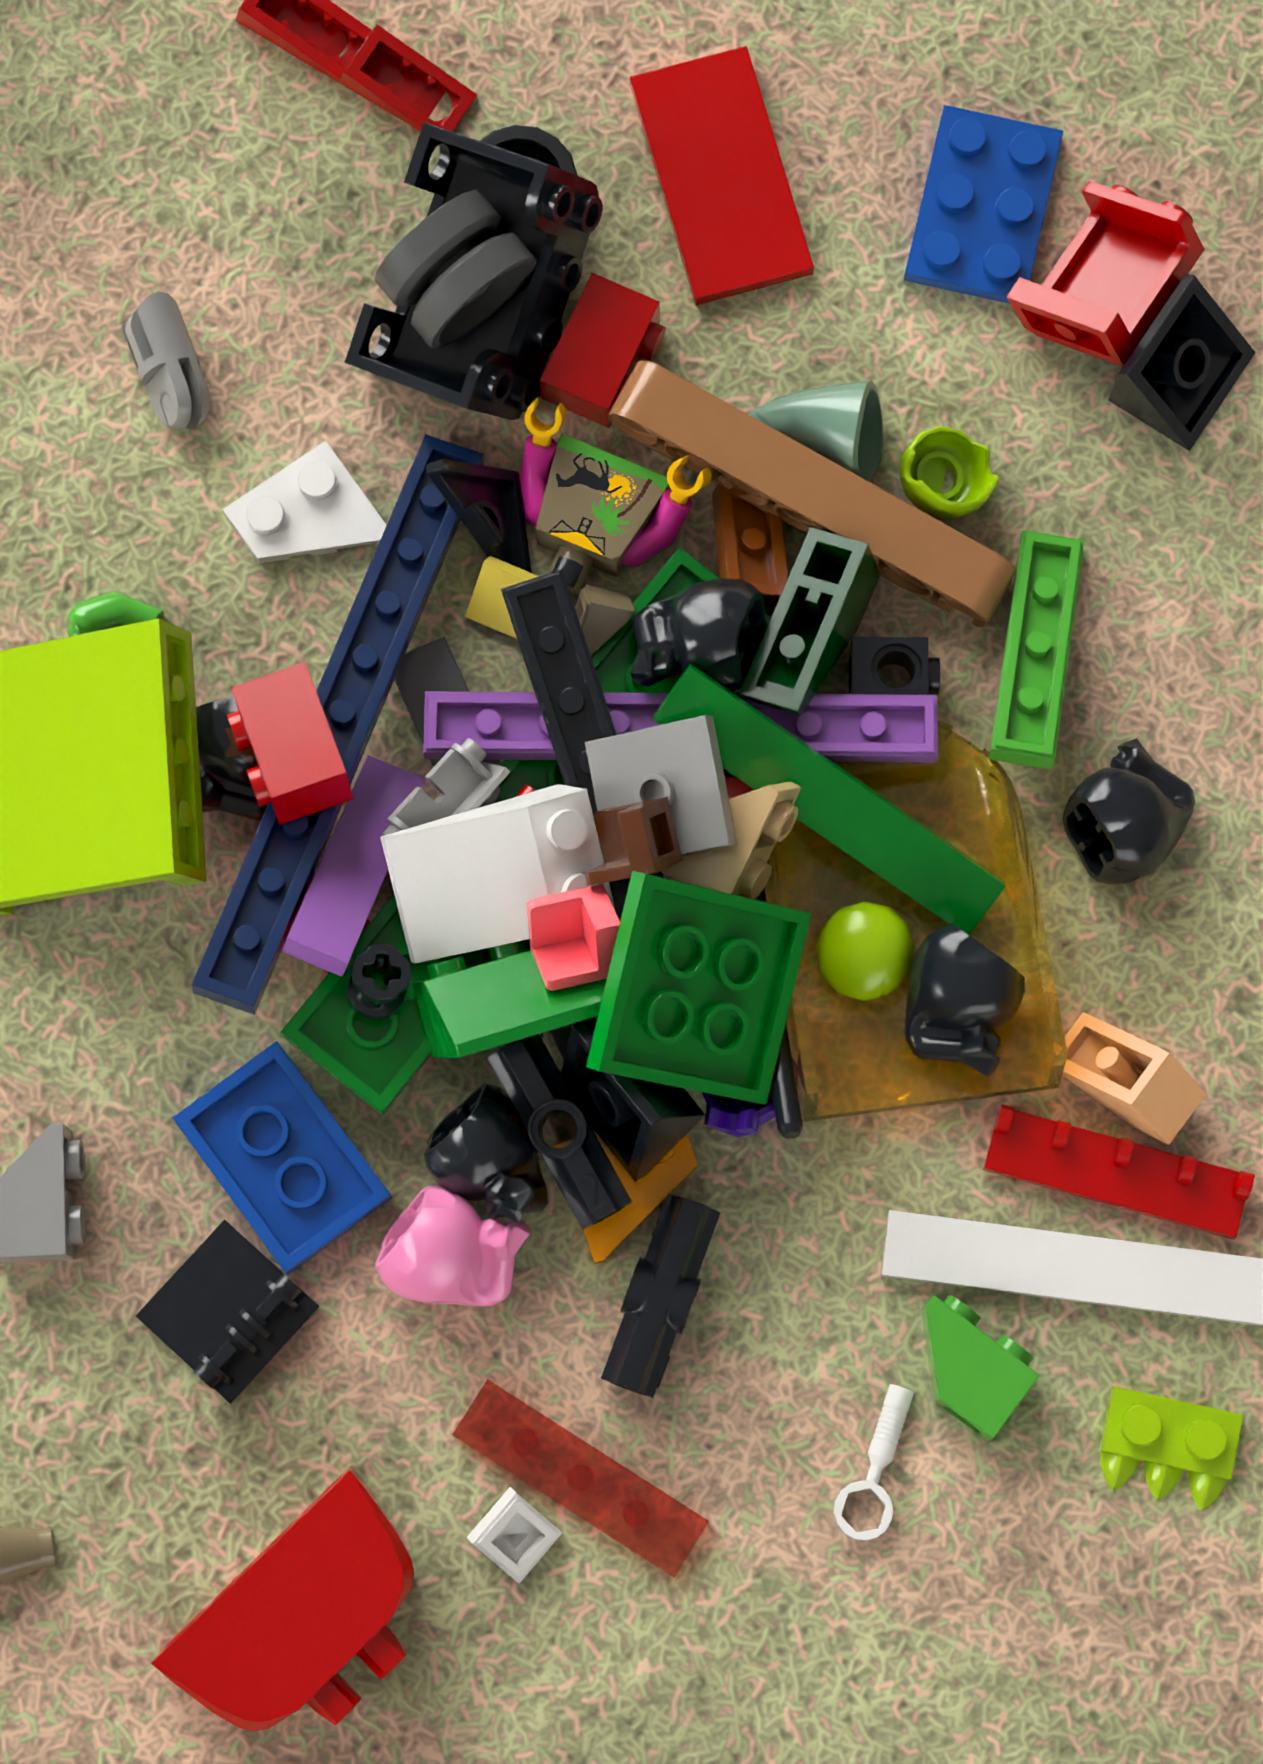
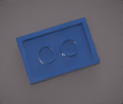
[903,105,1063,304]
[172,1041,393,1275]

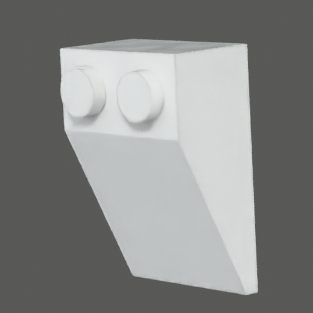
[380,784,616,963]

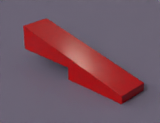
[236,0,477,132]

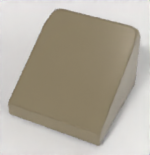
[575,584,635,656]

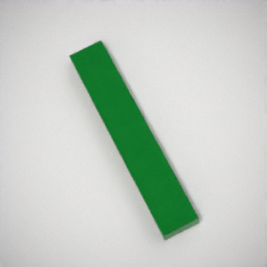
[653,664,1006,935]

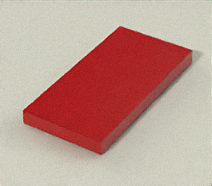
[630,46,814,306]

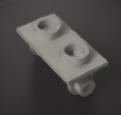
[382,738,510,836]

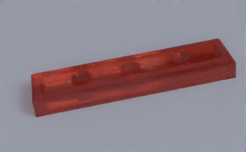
[452,1379,709,1577]

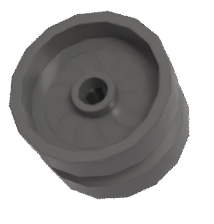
[374,190,537,350]

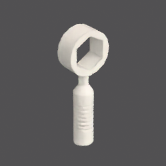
[833,1384,915,1541]

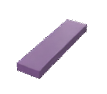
[281,755,426,977]

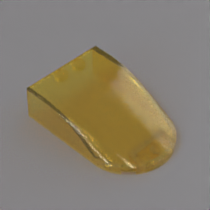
[767,720,1068,1122]

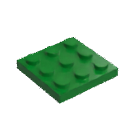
[586,871,812,1105]

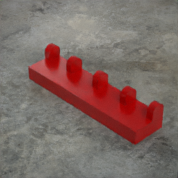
[983,1104,1255,1240]

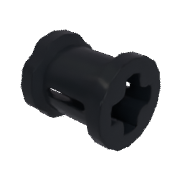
[347,944,411,1020]

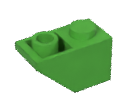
[921,1295,1040,1441]

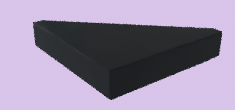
[426,459,532,573]

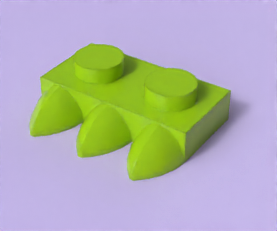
[1099,1386,1243,1511]

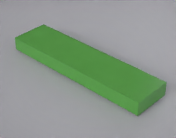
[988,530,1084,770]

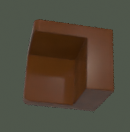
[585,796,683,886]

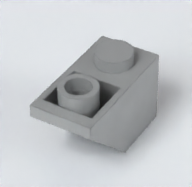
[0,1124,86,1263]

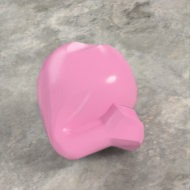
[375,1185,530,1306]

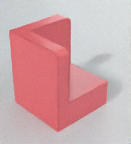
[527,884,620,991]

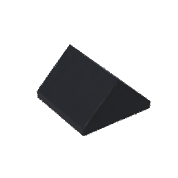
[1108,274,1256,451]
[561,1018,705,1182]

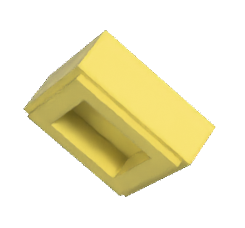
[465,556,538,639]

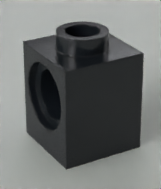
[849,637,940,695]

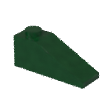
[739,527,880,716]

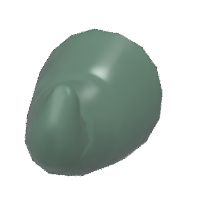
[748,380,884,482]

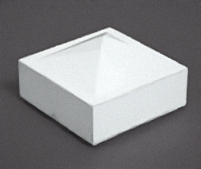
[466,1487,562,1583]

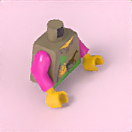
[519,398,712,596]

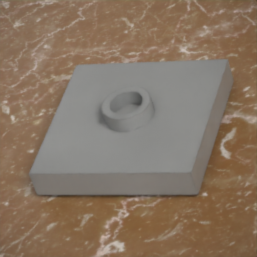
[585,715,737,856]

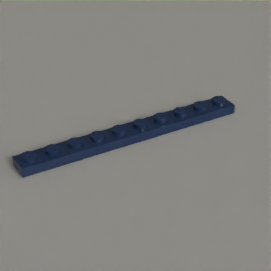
[191,434,484,1015]

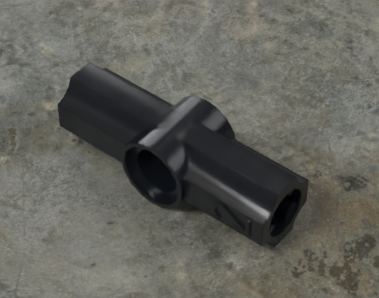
[487,1034,633,1230]
[601,1193,720,1398]

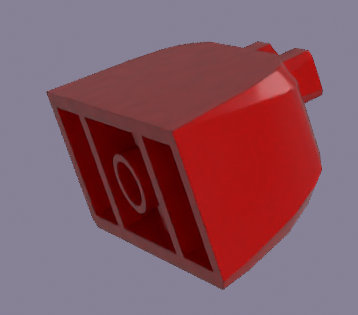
[151,1465,414,1731]

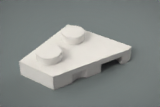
[223,440,386,564]

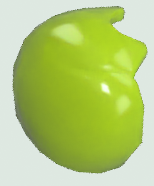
[899,426,1000,521]
[815,901,915,1001]

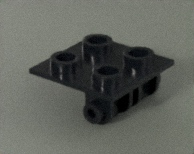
[136,1219,320,1404]

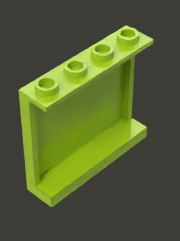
[0,618,207,915]

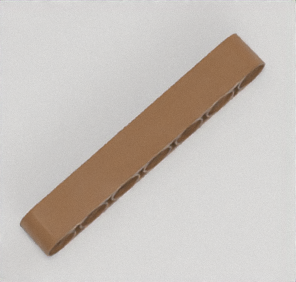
[607,360,1016,627]

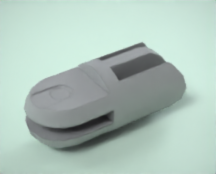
[121,291,210,430]

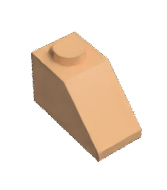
[1046,1012,1207,1145]

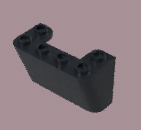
[344,122,603,420]

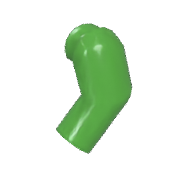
[67,592,164,637]

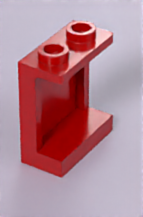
[1006,181,1205,367]

